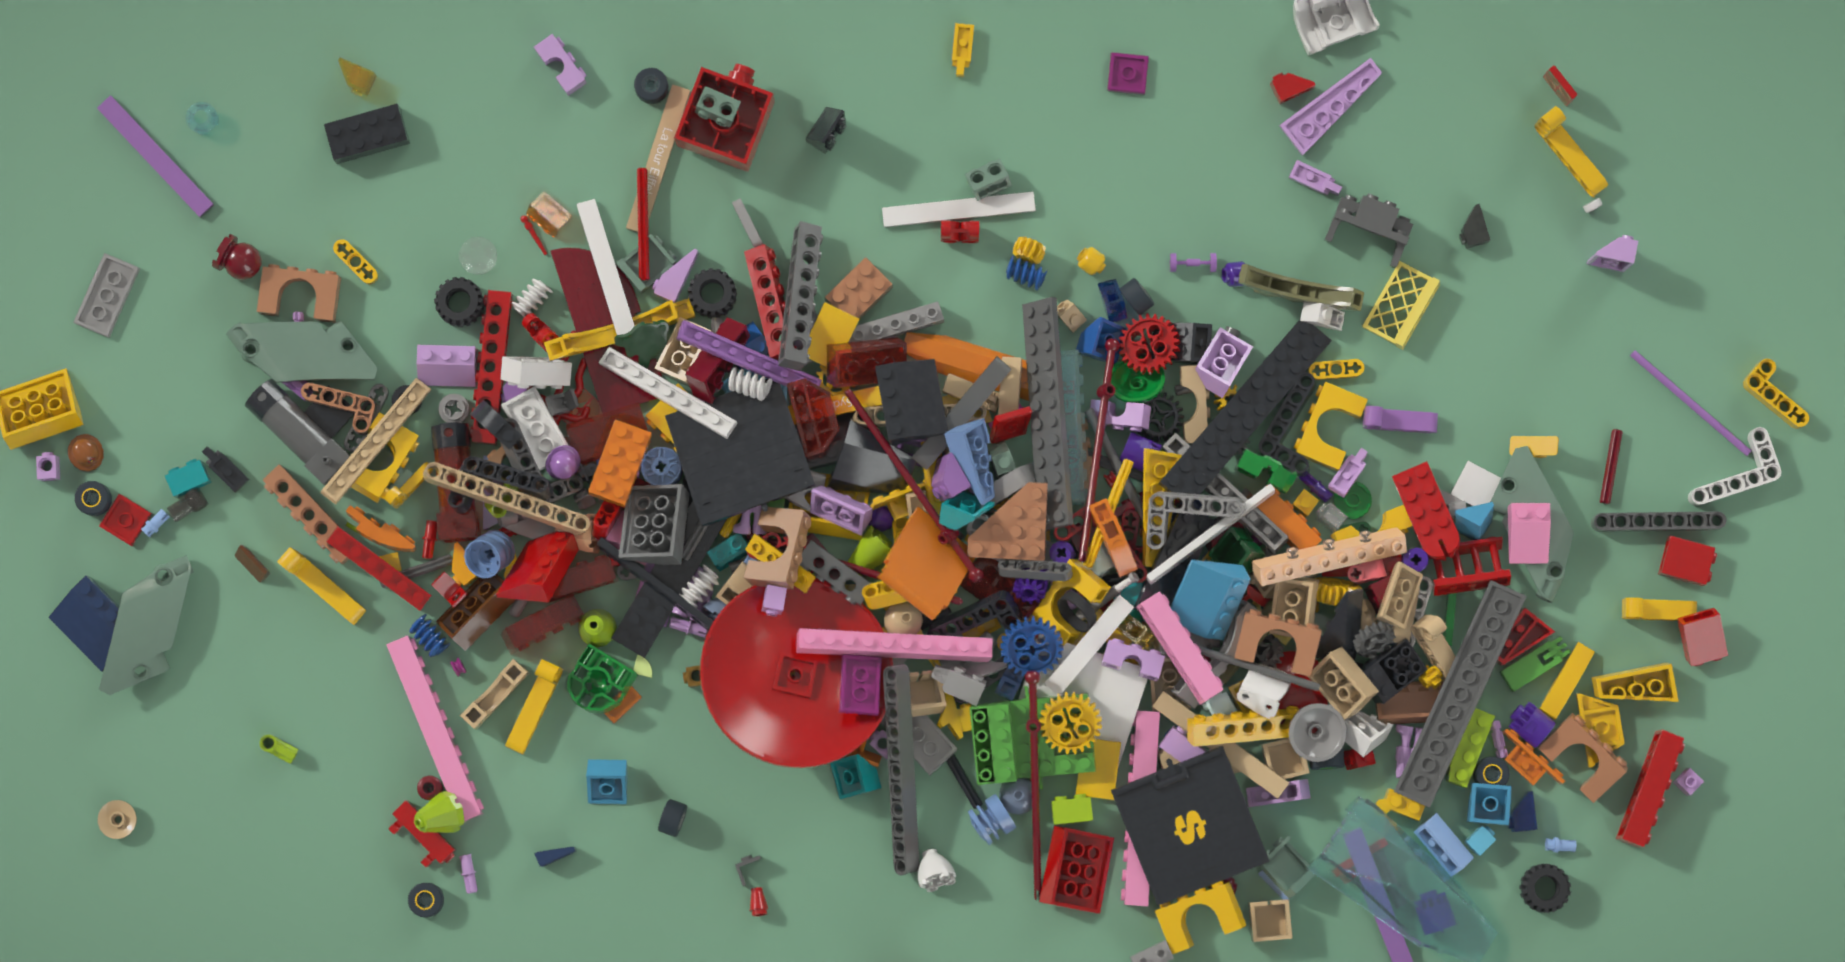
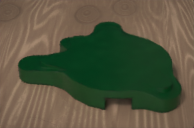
[614,320,669,368]

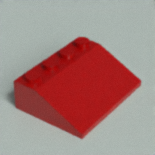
[496,531,579,602]
[1039,826,1114,914]

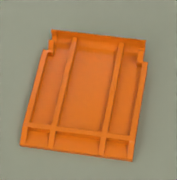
[878,507,976,620]

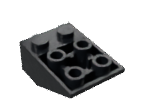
[805,107,846,153]
[1151,323,1212,364]
[1360,638,1428,704]

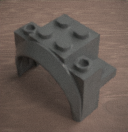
[1324,193,1413,268]

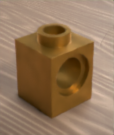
[683,665,701,687]

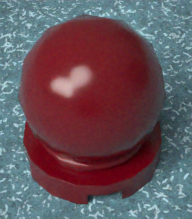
[212,234,262,280]

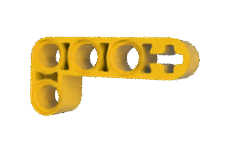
[1743,358,1809,429]
[1622,597,1697,621]

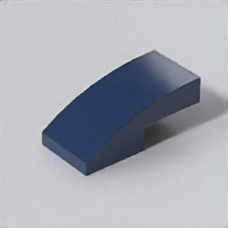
[995,665,1024,701]

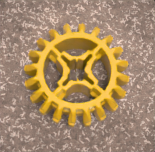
[1315,577,1361,606]

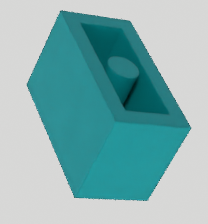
[164,459,212,498]

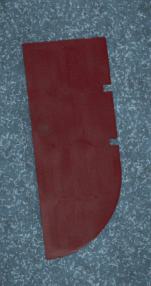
[550,248,663,415]

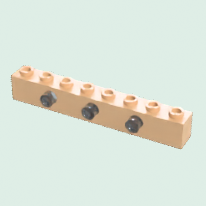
[1252,527,1407,586]

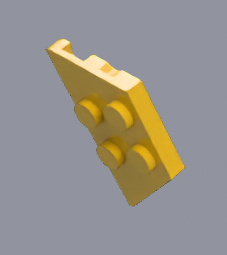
[1576,693,1625,767]

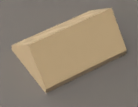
[1376,562,1423,629]

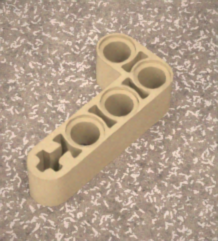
[1410,615,1456,683]

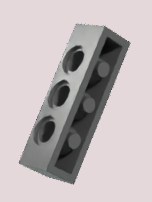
[800,540,871,605]

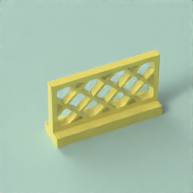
[1362,261,1440,350]

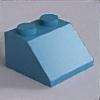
[586,759,628,804]
[1467,783,1512,825]

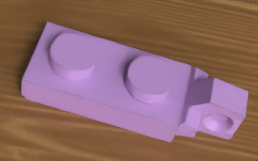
[1289,160,1342,196]
[1328,448,1368,498]

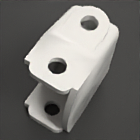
[1237,663,1291,719]

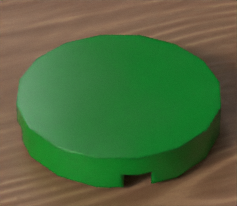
[1333,481,1372,520]

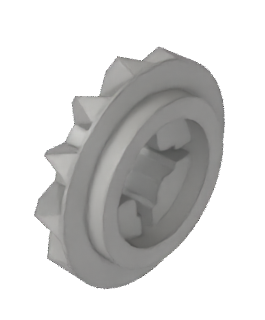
[439,394,469,423]

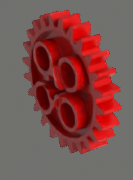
[1119,313,1181,375]

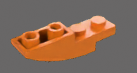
[1088,498,1137,577]
[346,505,416,552]

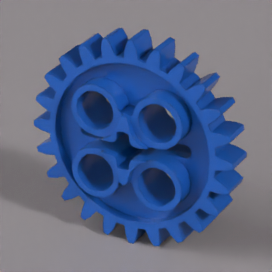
[1000,616,1064,676]

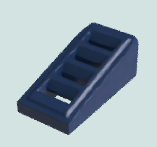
[534,846,577,867]

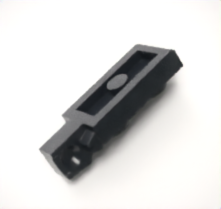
[202,447,250,493]

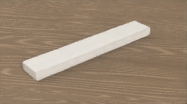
[1045,595,1134,695]

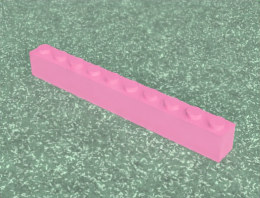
[796,629,992,662]
[386,635,484,822]
[1121,711,1160,906]

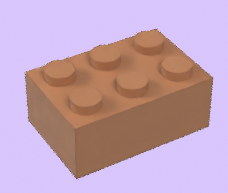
[825,257,893,320]

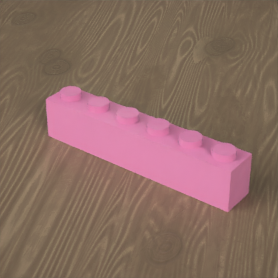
[1137,591,1224,705]

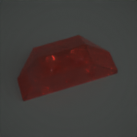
[787,378,840,458]

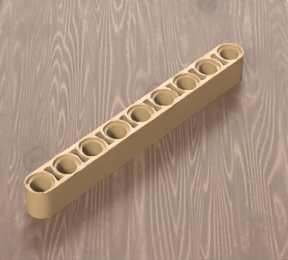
[423,462,590,535]

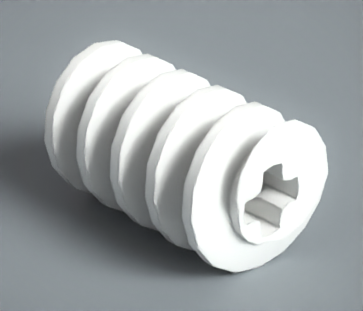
[511,279,553,317]
[729,367,772,401]
[680,565,720,608]

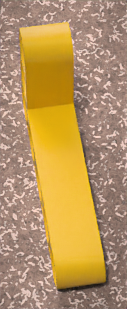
[1534,106,1608,197]
[862,517,908,609]
[277,547,367,625]
[505,659,563,755]

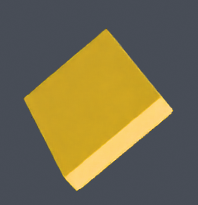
[807,302,859,370]
[1076,739,1121,800]

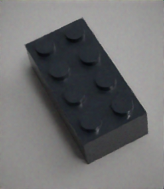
[324,104,410,164]

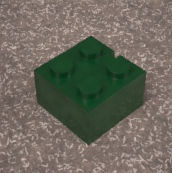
[1208,526,1266,575]

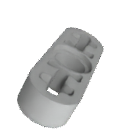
[732,199,763,248]

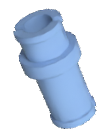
[141,509,170,538]
[1545,837,1576,853]

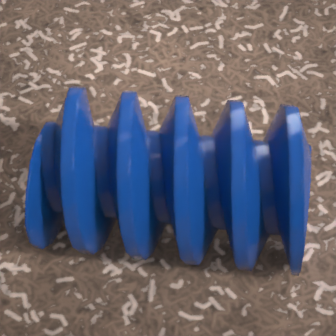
[1006,255,1048,291]
[409,614,450,657]

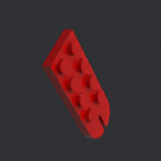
[1392,461,1460,561]

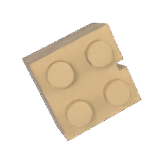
[910,670,946,717]
[1261,738,1310,779]
[1248,899,1292,942]

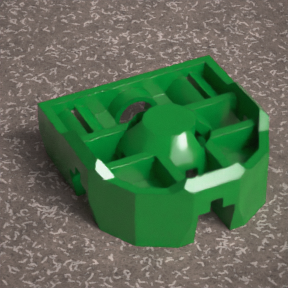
[1234,449,1297,494]
[567,644,638,713]

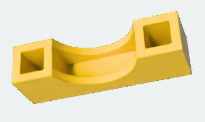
[1330,504,1413,542]

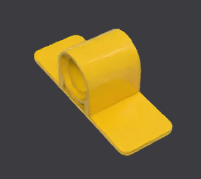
[1509,436,1559,458]

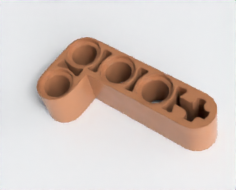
[301,383,375,434]

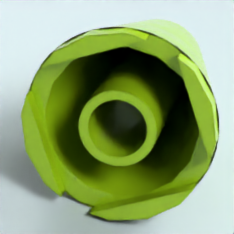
[847,526,892,576]
[578,609,617,647]

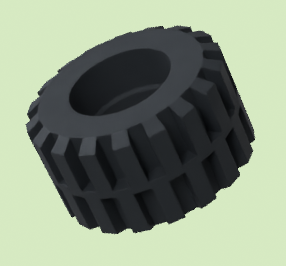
[688,268,737,319]
[434,277,484,327]
[1519,864,1571,913]

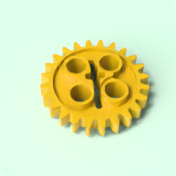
[1039,692,1102,754]

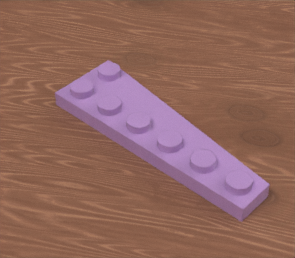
[1279,58,1382,156]

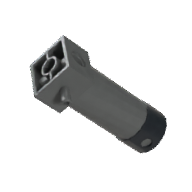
[245,379,351,486]

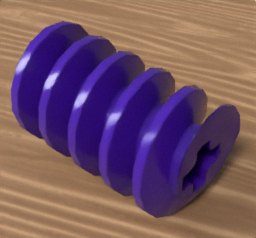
[1049,541,1077,563]
[1401,547,1428,572]

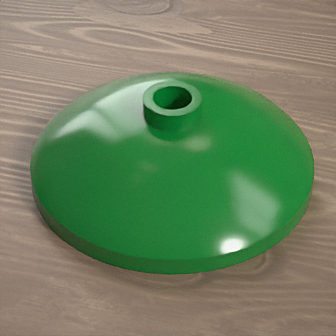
[1111,355,1165,403]

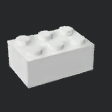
[501,356,572,389]

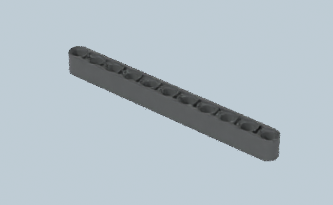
[883,664,920,876]

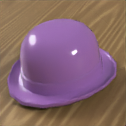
[545,445,580,479]

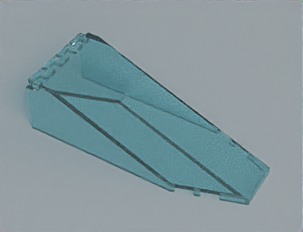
[1307,796,1498,962]

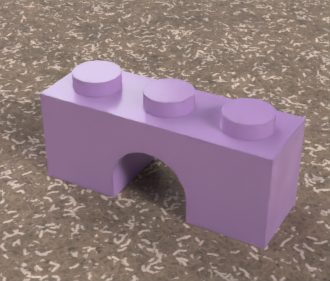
[534,34,587,96]
[1088,399,1151,432]
[1101,639,1165,682]

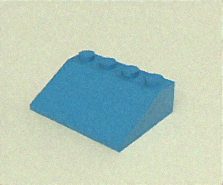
[1170,560,1251,640]

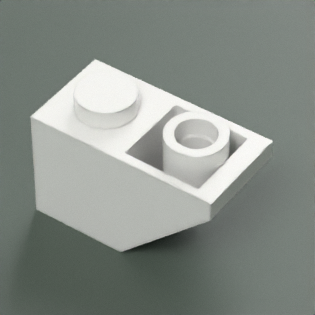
[1300,302,1345,331]

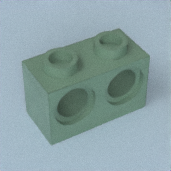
[695,86,741,127]
[965,159,1012,201]

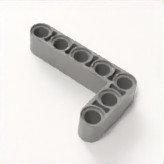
[990,462,1036,506]
[1147,491,1246,549]

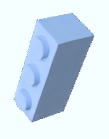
[1414,813,1474,877]

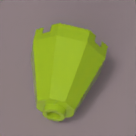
[414,791,465,833]

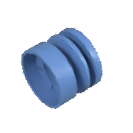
[641,447,683,485]
[464,530,515,578]
[968,794,1017,845]

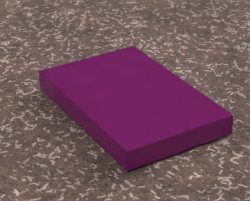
[839,654,882,716]

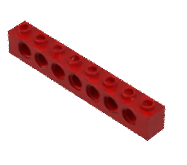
[470,290,513,446]

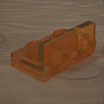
[526,191,572,238]

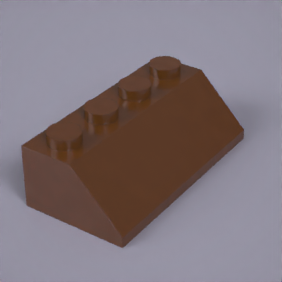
[436,574,516,651]

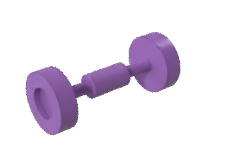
[1170,253,1217,272]

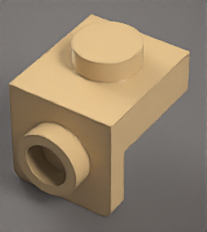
[1057,300,1087,333]

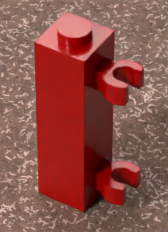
[388,800,456,868]

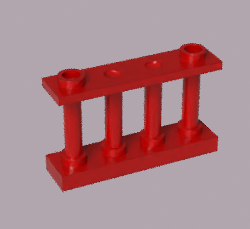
[1428,536,1511,596]

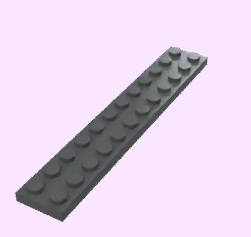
[1022,297,1073,530]
[1394,581,1527,808]

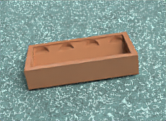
[1375,681,1443,725]

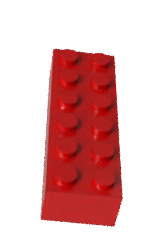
[1616,729,1685,848]

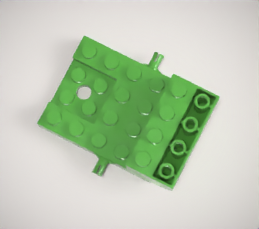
[970,686,1096,790]

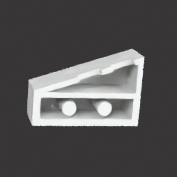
[1328,704,1393,757]

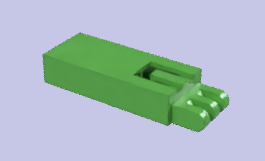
[1500,636,1571,692]

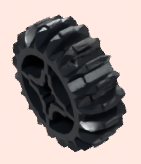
[1137,392,1184,443]

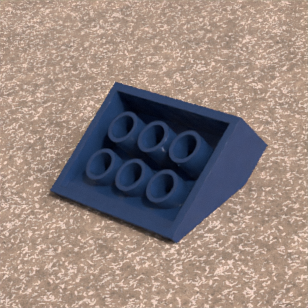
[48,575,119,672]

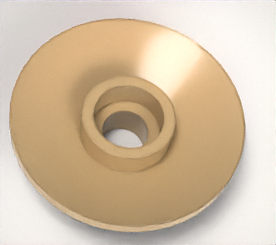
[98,800,137,839]

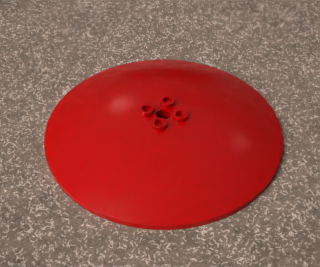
[700,579,893,768]

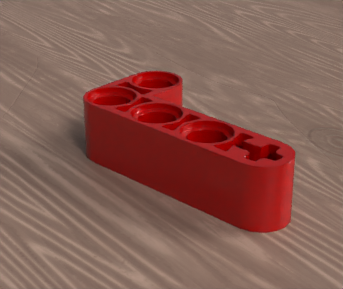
[591,478,650,539]

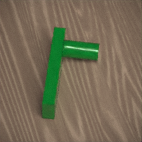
[1442,593,1457,646]

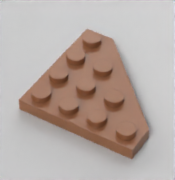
[967,482,1048,561]

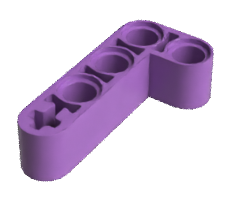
[1362,406,1438,433]

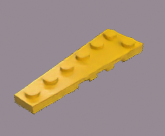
[1143,448,1182,567]

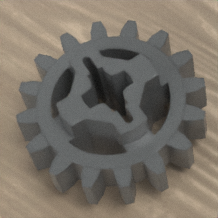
[1353,621,1396,657]
[1254,634,1284,669]

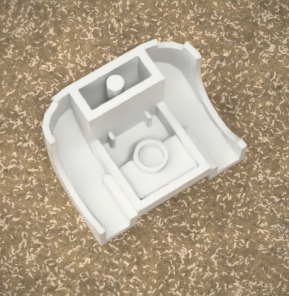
[1293,0,1380,56]

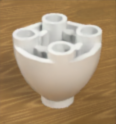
[918,849,956,892]

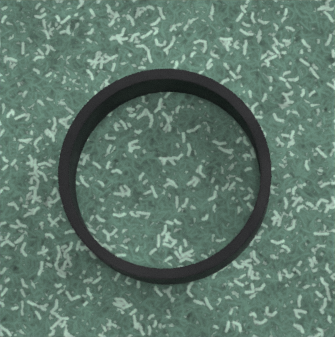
[1057,591,1097,632]

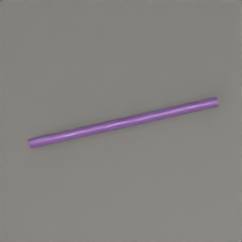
[1630,350,1752,456]

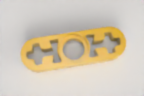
[333,239,378,284]
[1308,359,1364,380]

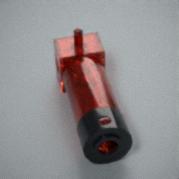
[431,422,481,543]

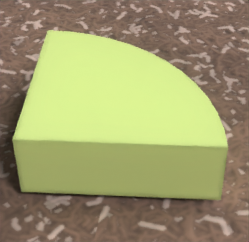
[633,655,652,678]

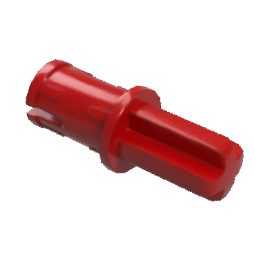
[422,520,439,559]

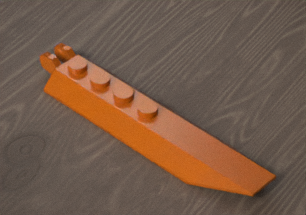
[901,332,1067,401]

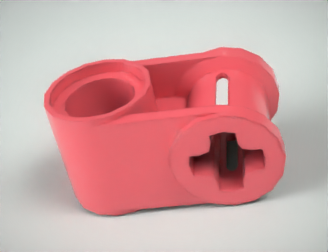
[1347,559,1387,584]

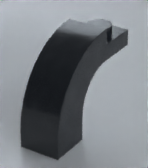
[470,400,523,450]

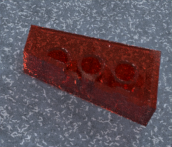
[501,594,583,655]

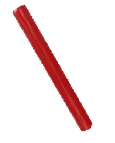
[637,168,650,281]

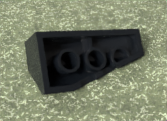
[1315,588,1363,661]

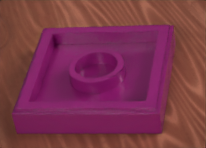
[1107,52,1149,95]

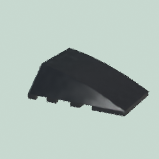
[827,419,917,494]

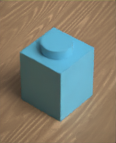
[1464,826,1497,856]

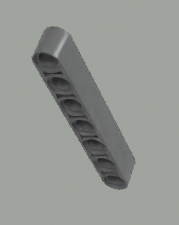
[912,357,1012,470]
[1591,511,1727,532]

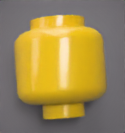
[1077,247,1106,275]

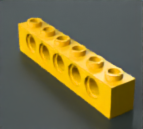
[1187,706,1300,747]

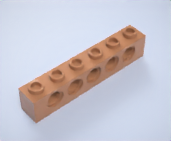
[263,464,349,564]

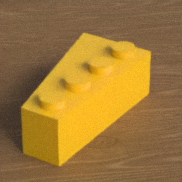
[1591,662,1679,702]

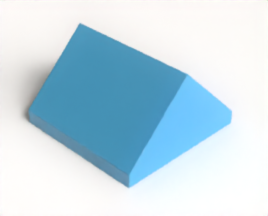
[1454,502,1494,540]

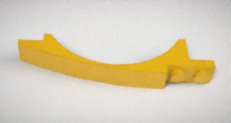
[544,298,695,361]
[882,606,963,741]

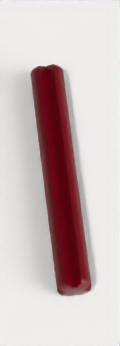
[1600,429,1623,504]

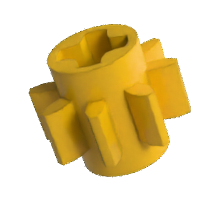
[1419,665,1443,689]

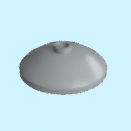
[1289,703,1347,762]

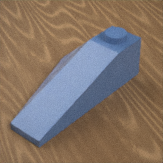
[945,418,995,505]

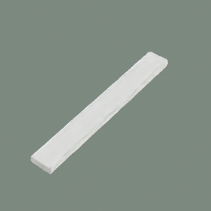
[882,192,1035,227]
[576,199,634,335]
[599,347,737,439]
[1147,484,1275,585]

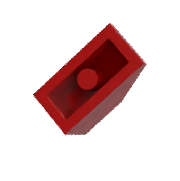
[1270,72,1316,104]

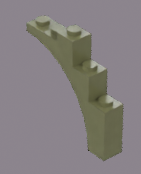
[1238,264,1364,311]

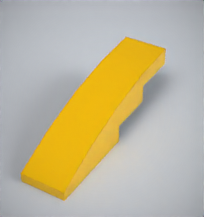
[1539,642,1595,720]

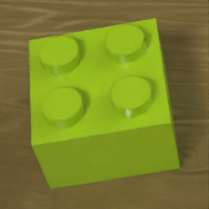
[1051,794,1093,825]

